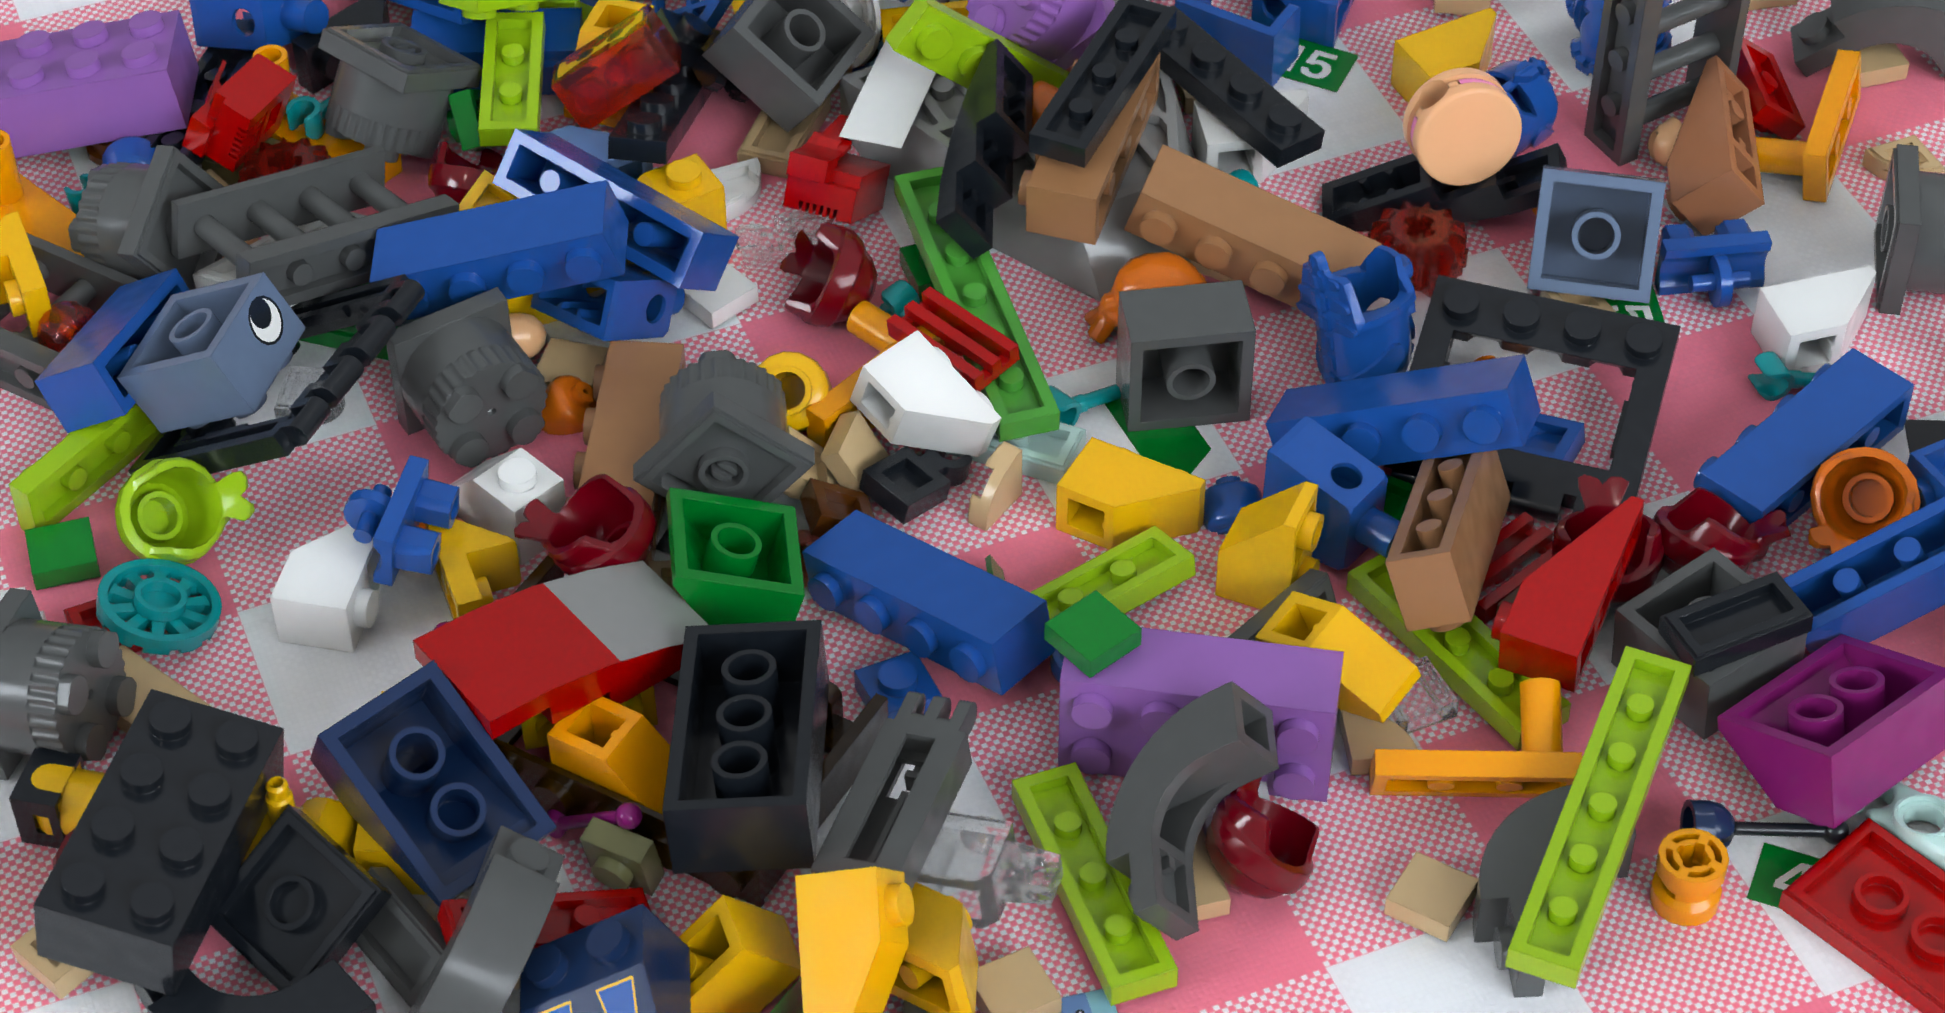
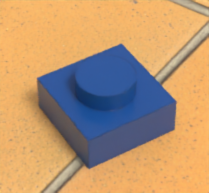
[854,651,942,719]

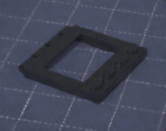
[128,274,425,474]
[1384,275,1681,523]

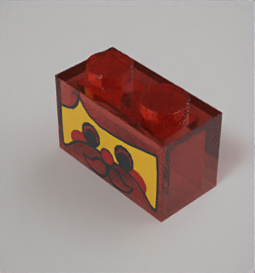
[551,3,682,129]

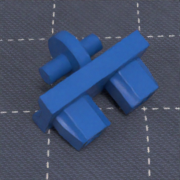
[1654,219,1772,308]
[343,455,460,586]

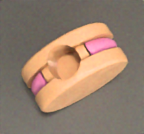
[1403,68,1522,186]

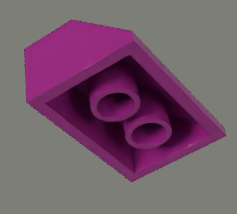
[1717,634,1945,829]

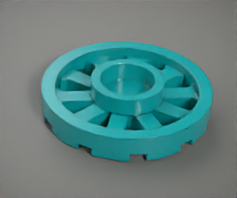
[96,558,222,655]

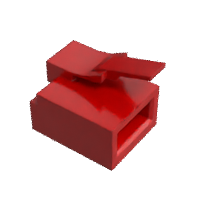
[182,53,297,172]
[783,114,891,224]

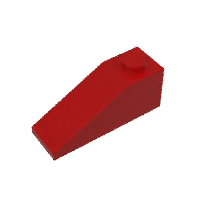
[1491,496,1644,692]

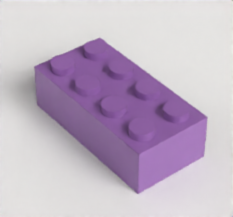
[0,10,199,158]
[1058,627,1344,802]

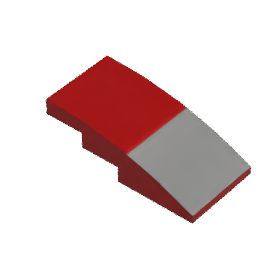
[413,560,709,740]

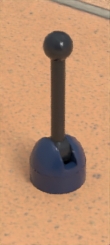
[1680,799,1850,848]

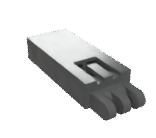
[810,691,977,891]

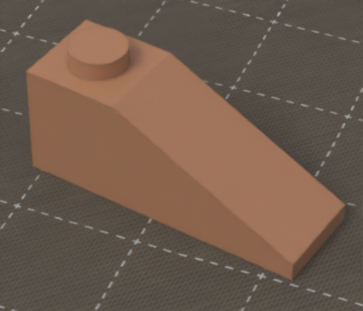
[1666,55,1765,236]

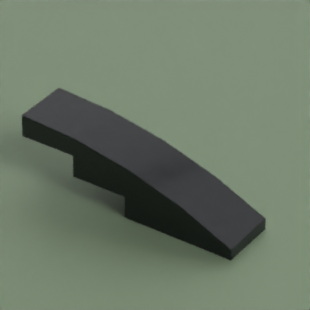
[936,39,1033,259]
[1322,143,1567,231]

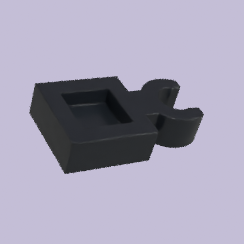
[859,446,973,525]

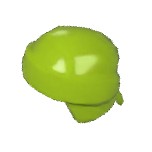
[115,457,255,565]

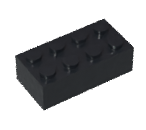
[662,620,829,874]
[33,689,284,997]

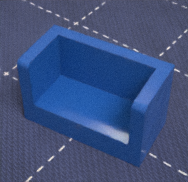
[1175,0,1301,87]

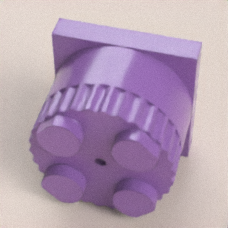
[966,0,1115,70]

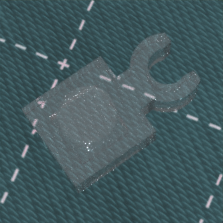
[735,210,837,271]

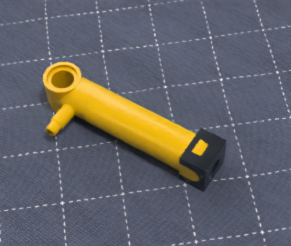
[9,747,358,866]

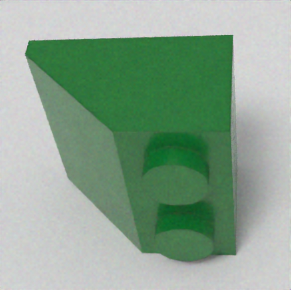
[666,487,805,625]

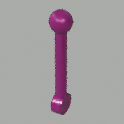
[547,802,643,839]

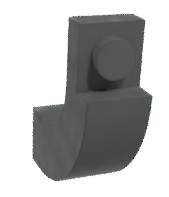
[1790,0,1945,77]
[1106,681,1279,941]
[1473,785,1636,998]
[409,825,565,1013]

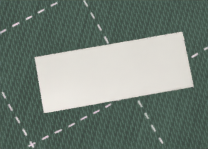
[839,40,936,148]

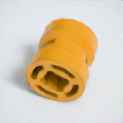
[1649,828,1729,926]

